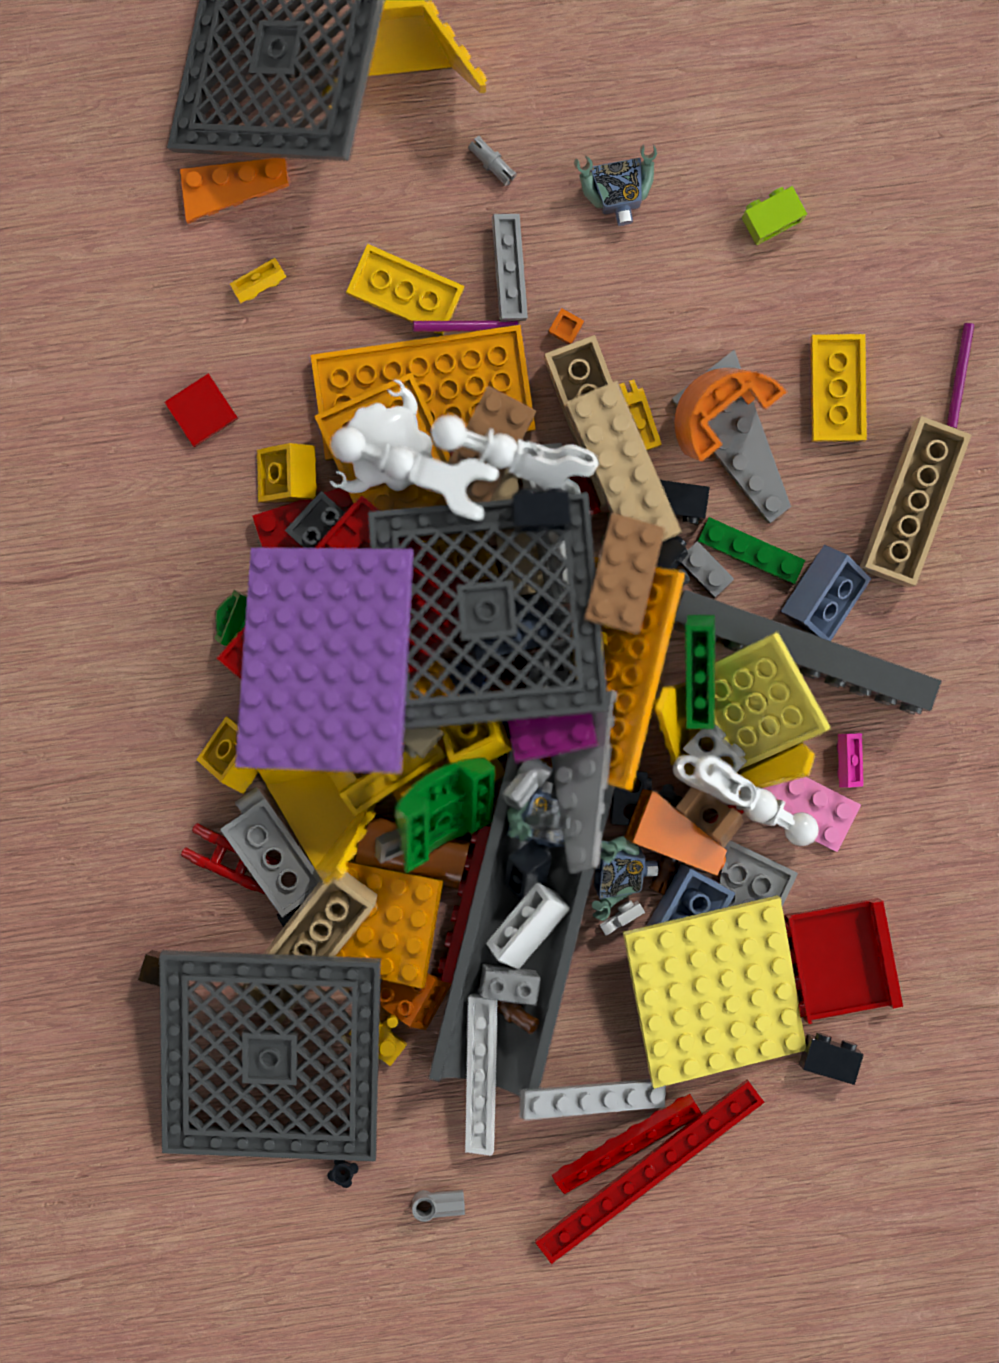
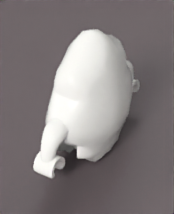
[330,380,433,493]

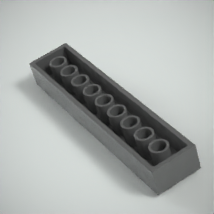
[673,590,942,715]

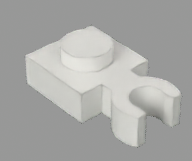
[599,900,645,936]

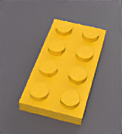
[346,244,465,336]
[810,334,867,442]

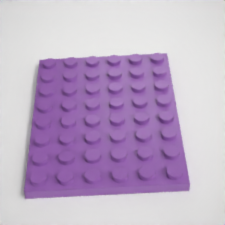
[236,548,413,773]

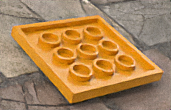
[335,861,443,988]

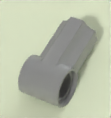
[502,759,553,811]
[412,1190,465,1222]

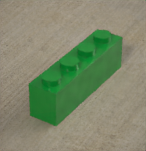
[686,615,715,729]

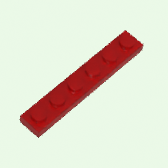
[438,825,491,984]
[552,1094,702,1195]

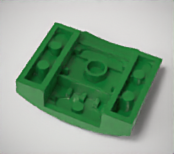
[396,758,495,873]

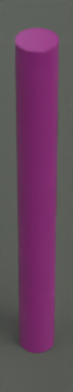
[412,320,518,332]
[947,323,975,429]

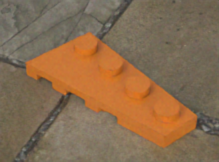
[180,158,289,224]

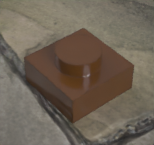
[498,657,528,686]

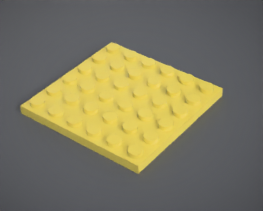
[623,896,806,1089]

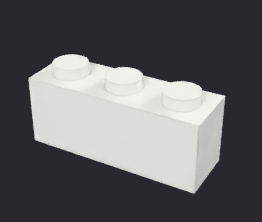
[486,883,570,969]

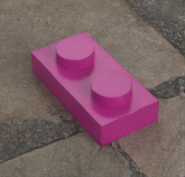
[837,733,863,788]

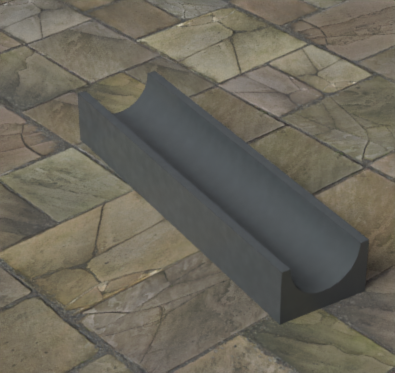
[429,652,615,1097]

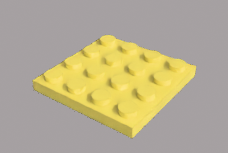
[685,632,830,770]

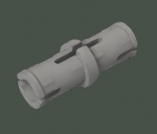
[468,136,517,186]

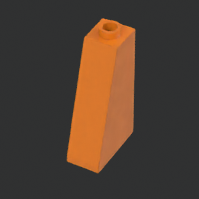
[625,789,727,876]

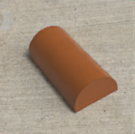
[355,814,471,890]

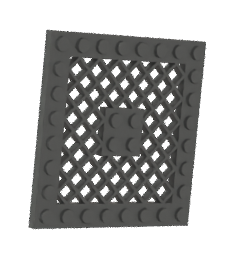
[167,0,384,162]
[368,493,609,729]
[160,950,381,1161]

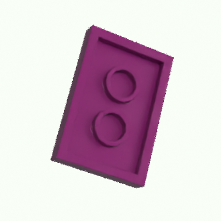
[508,713,598,763]

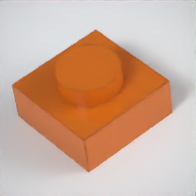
[548,308,584,345]

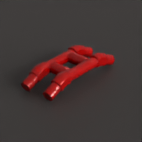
[181,823,280,895]

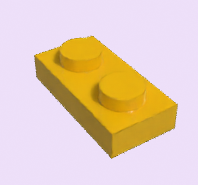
[229,258,286,303]

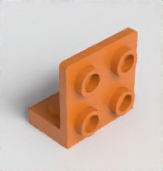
[380,973,452,1030]

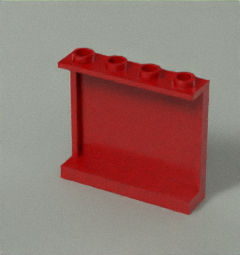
[784,898,904,1024]

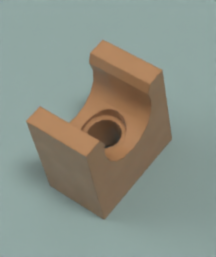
[676,787,744,848]

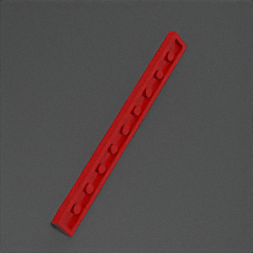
[535,1079,765,1264]

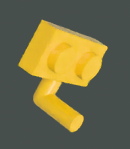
[348,1014,407,1066]

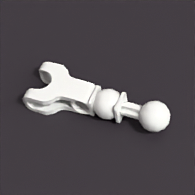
[431,415,599,494]
[330,427,499,521]
[673,755,819,846]

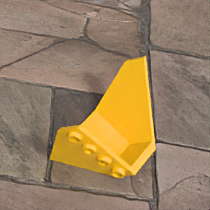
[321,0,487,109]
[654,682,815,795]
[257,768,378,886]

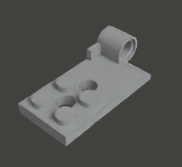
[220,787,321,917]

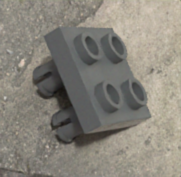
[285,491,345,549]

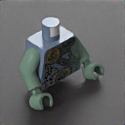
[574,144,657,226]
[507,781,566,852]
[592,836,658,921]

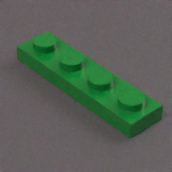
[698,517,806,585]

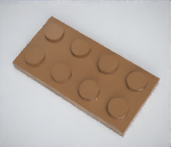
[448,386,536,503]
[584,513,665,635]

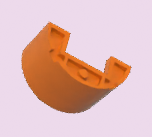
[674,367,787,462]

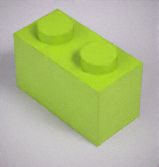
[742,186,807,246]

